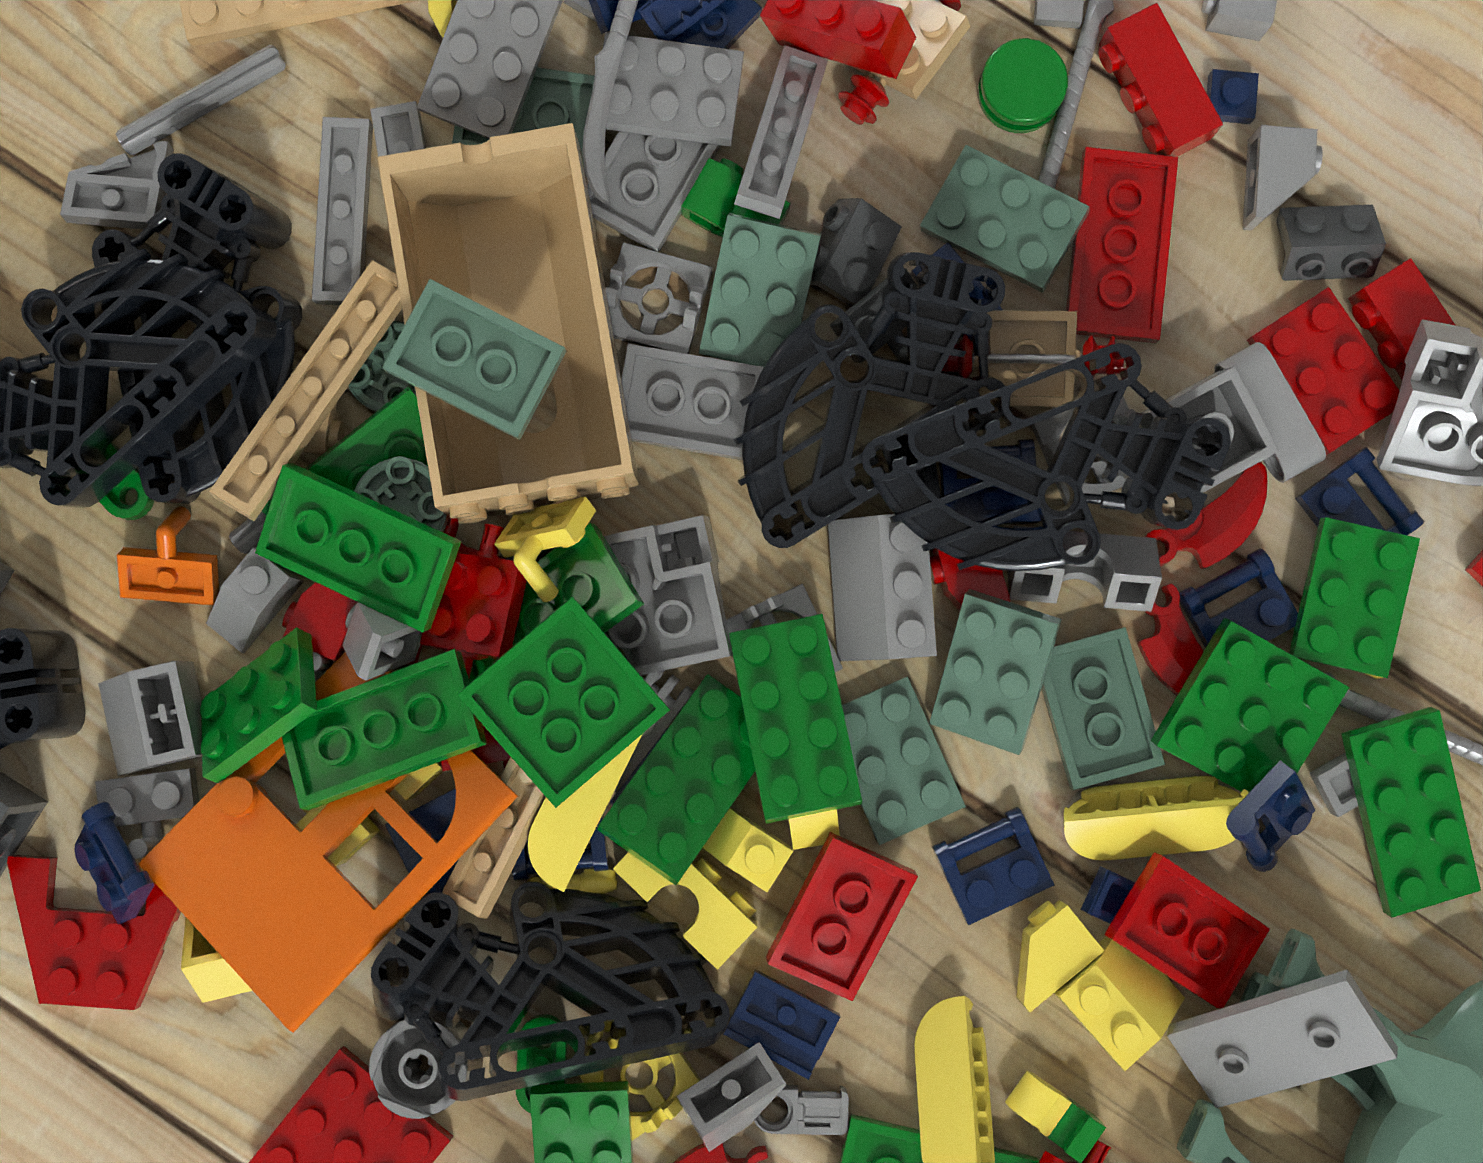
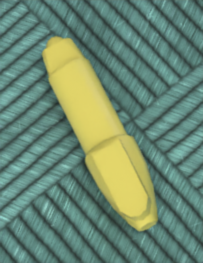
[527,869,617,894]

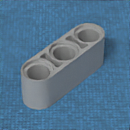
[1214,342,1326,483]

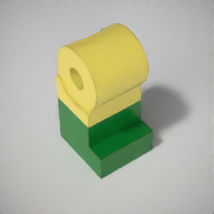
[1005,1070,1106,1163]

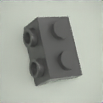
[810,198,902,307]
[1276,204,1386,281]

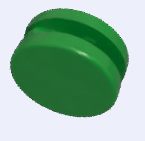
[978,38,1068,133]

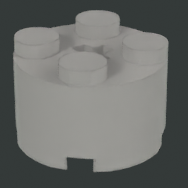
[369,1010,470,1119]

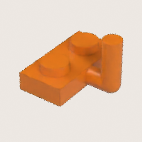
[117,506,219,605]

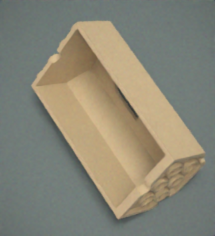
[377,123,639,523]

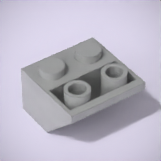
[98,661,202,776]

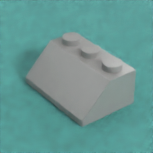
[828,514,937,661]

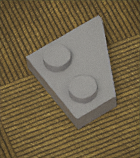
[60,141,174,230]

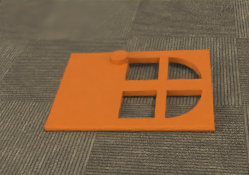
[138,652,518,1033]

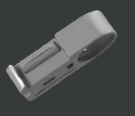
[754,1085,849,1135]

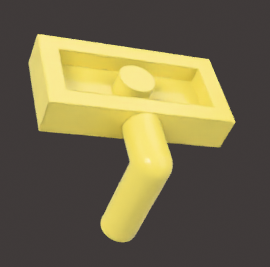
[494,496,596,602]

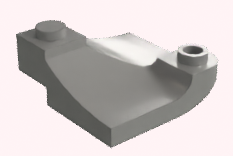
[1377,319,1483,486]
[604,515,733,675]

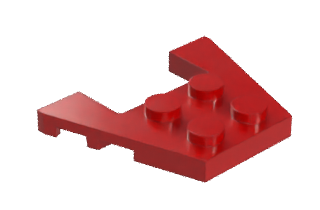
[7,855,181,1010]

